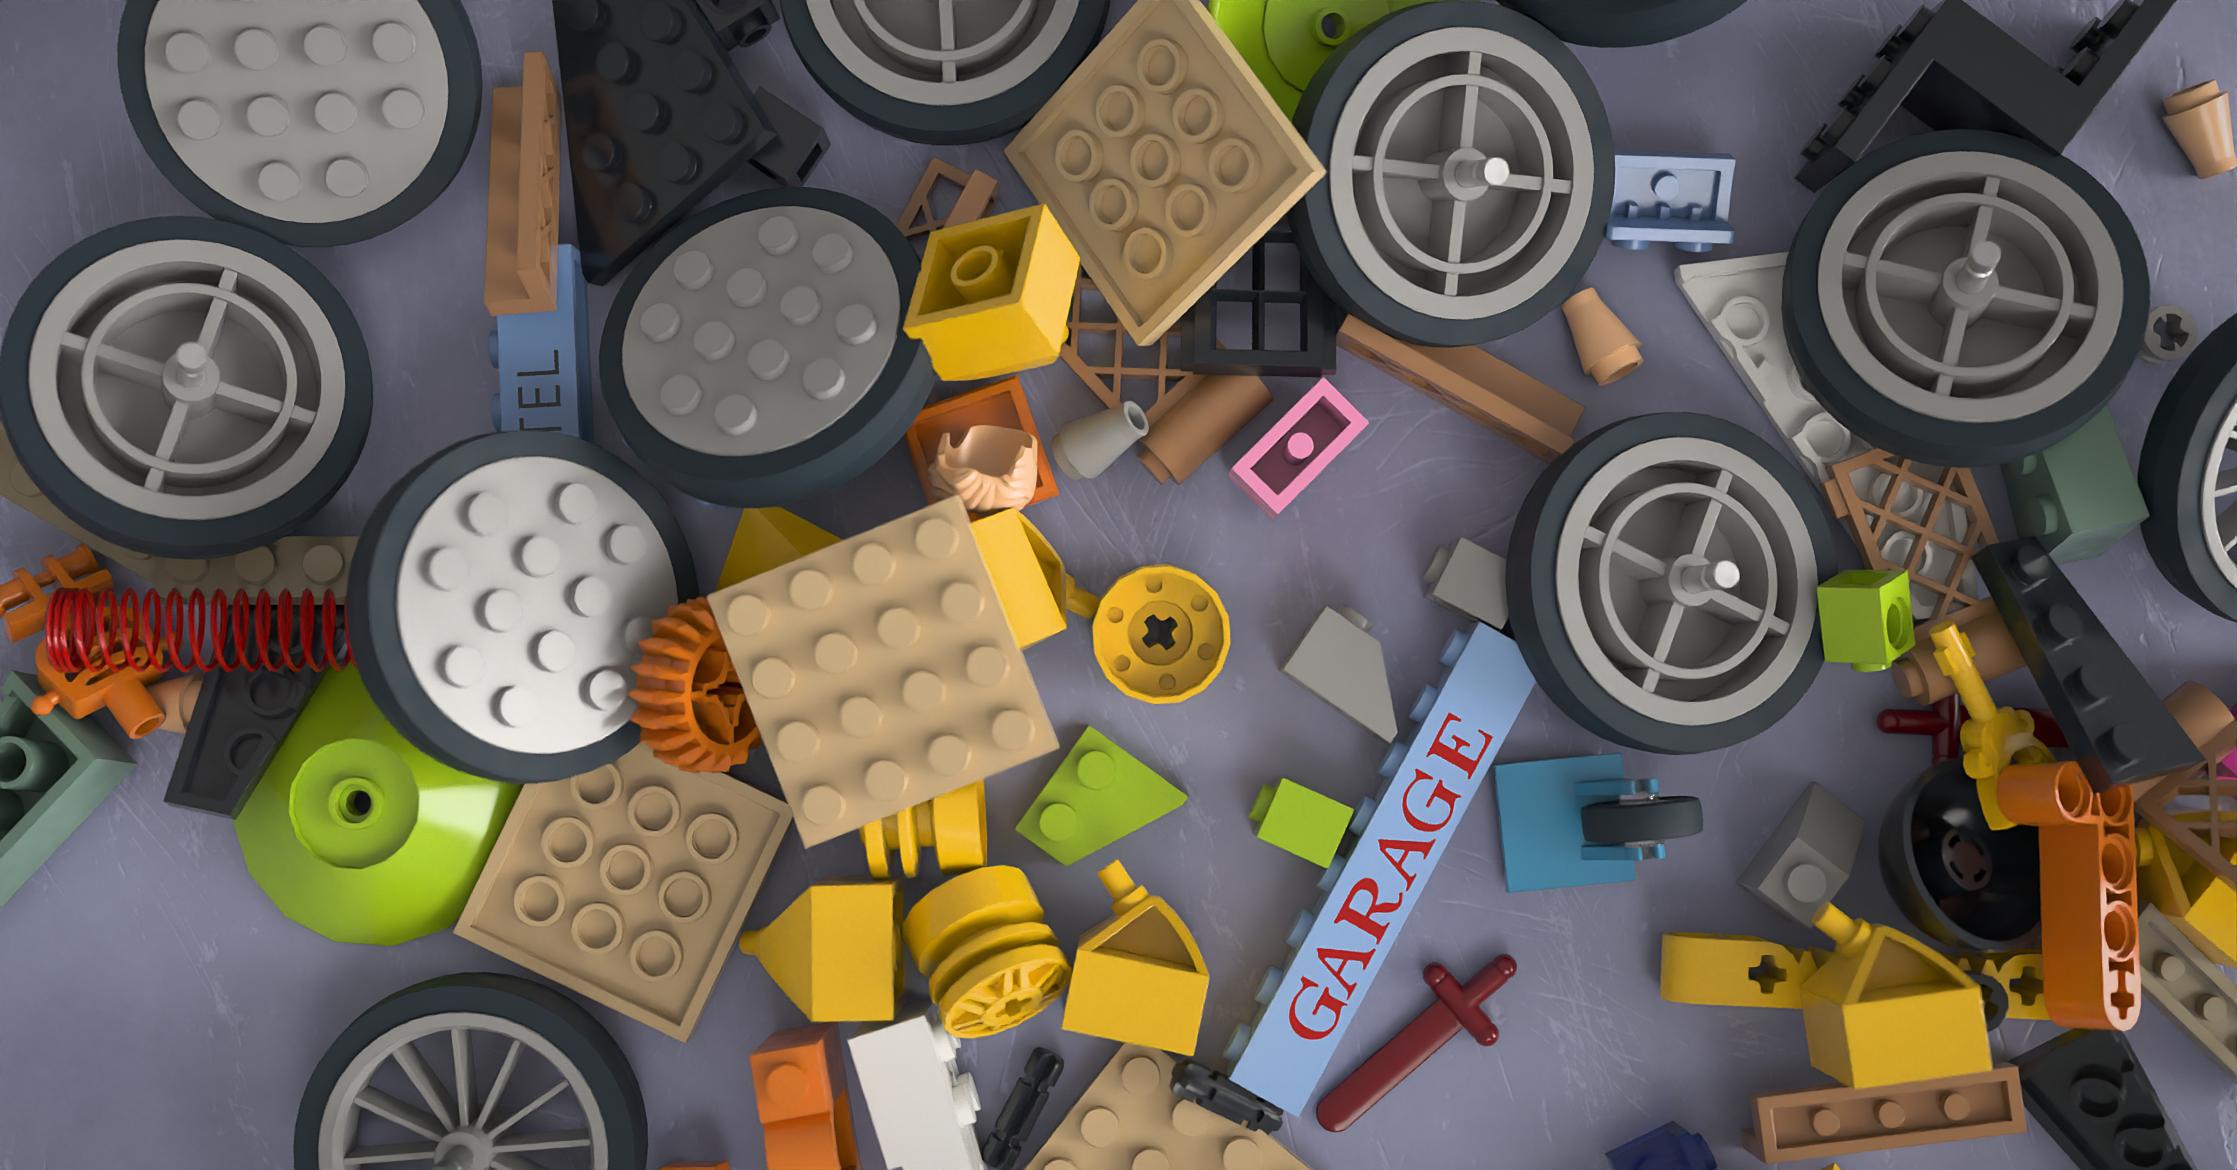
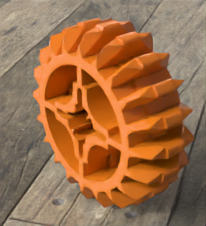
[627,597,762,774]

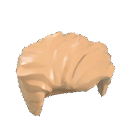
[928,425,1037,518]

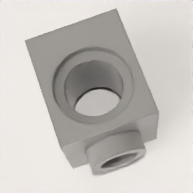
[1422,537,1509,631]

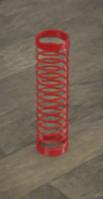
[45,587,358,673]

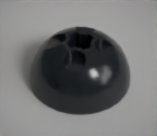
[1878,759,2042,953]

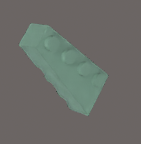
[2000,404,2150,566]
[0,670,138,908]

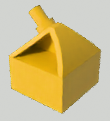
[903,203,1080,381]
[971,508,1099,651]
[2135,807,2237,968]
[1061,859,1209,1056]
[739,874,906,1022]
[1799,902,1992,1089]

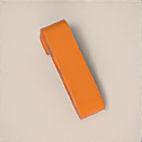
[1996,761,2141,1031]

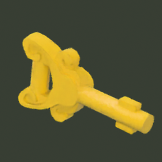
[1929,621,2058,830]

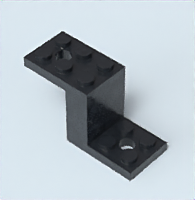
[1795,0,2177,193]

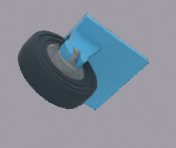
[1493,752,1703,893]

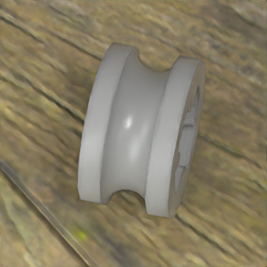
[2137,304,2198,364]

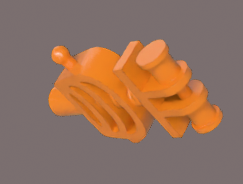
[0,543,184,739]

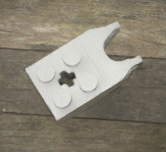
[847,999,988,1170]

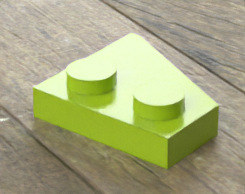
[1015,725,1189,867]

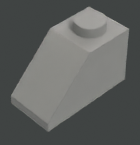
[1278,604,1398,743]
[1736,782,1866,929]

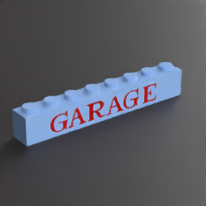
[1222,622,1536,1118]

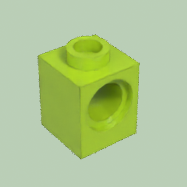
[1817,570,1915,672]
[1248,776,1354,869]

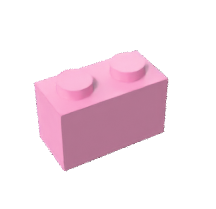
[1227,377,1370,521]

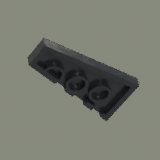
[1971,536,2206,794]
[163,605,346,820]
[2007,1028,2197,1170]

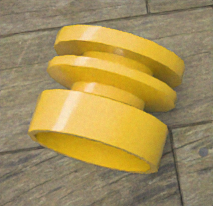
[1092,564,1231,704]
[859,778,987,880]
[902,865,1073,1039]

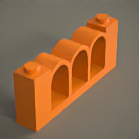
[749,1021,862,1170]

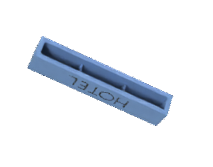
[488,244,594,444]

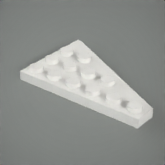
[1673,252,1978,620]

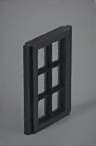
[1180,231,1336,378]

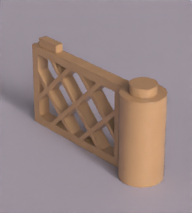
[1059,263,1273,485]
[1819,448,2027,706]
[2131,681,2237,893]

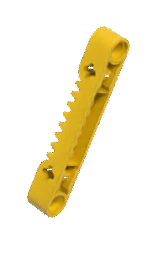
[1660,932,2051,1020]

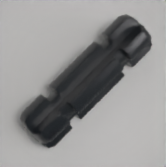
[981,1047,1064,1170]
[1169,1058,1284,1135]

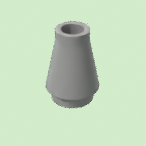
[1052,401,1149,480]

